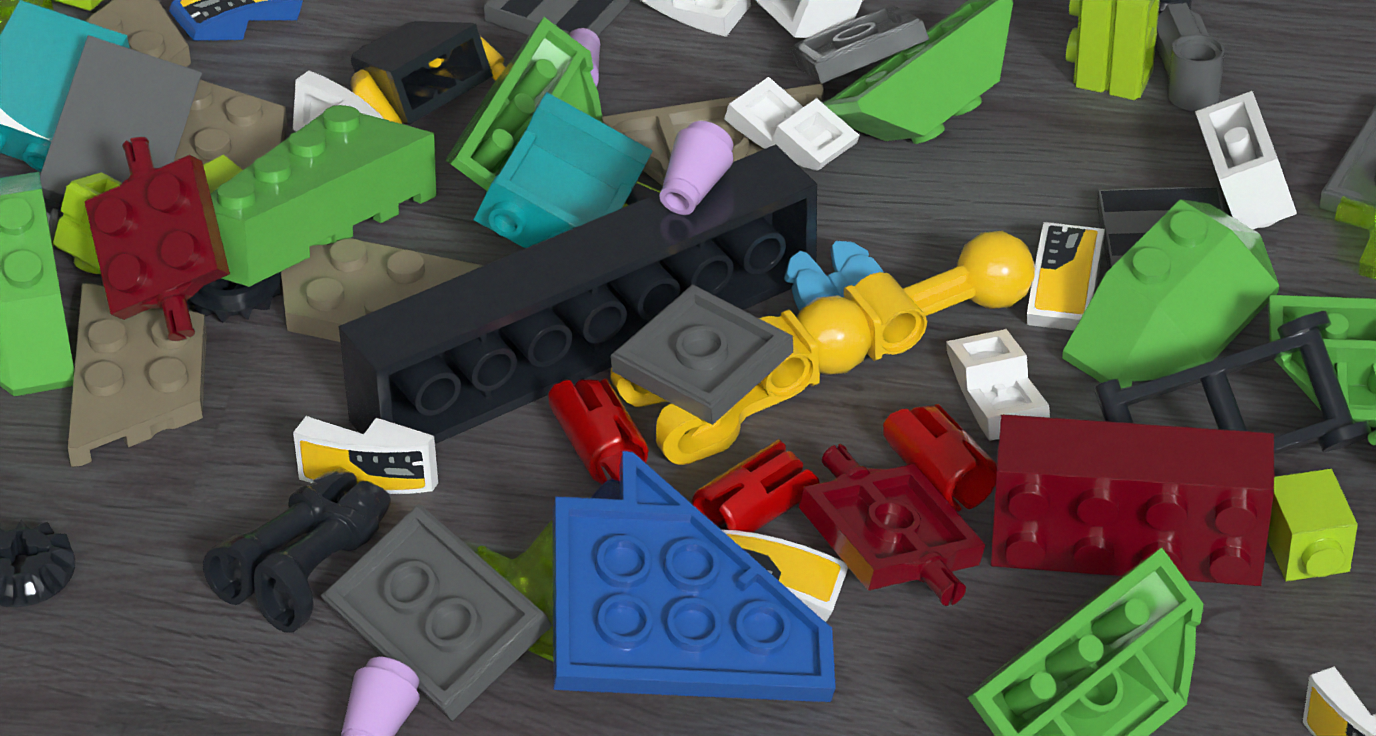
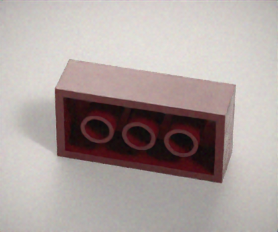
[991,414,1274,586]

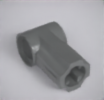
[1155,3,1225,111]

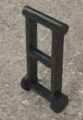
[1093,311,1372,454]

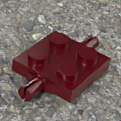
[84,137,230,341]
[799,444,985,606]

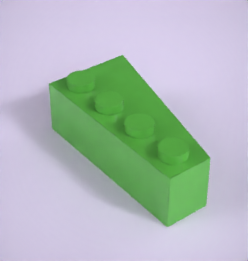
[211,105,436,287]

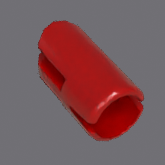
[548,379,649,485]
[883,404,997,511]
[692,439,820,533]

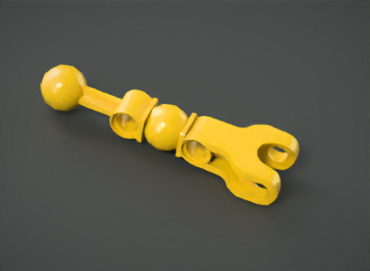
[610,231,1035,465]

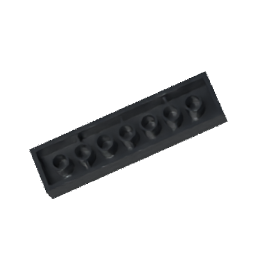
[339,144,817,444]

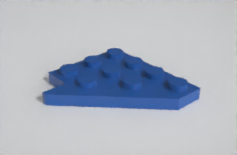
[553,451,836,702]

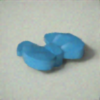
[784,241,883,311]

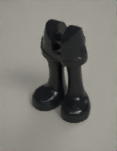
[203,467,391,633]

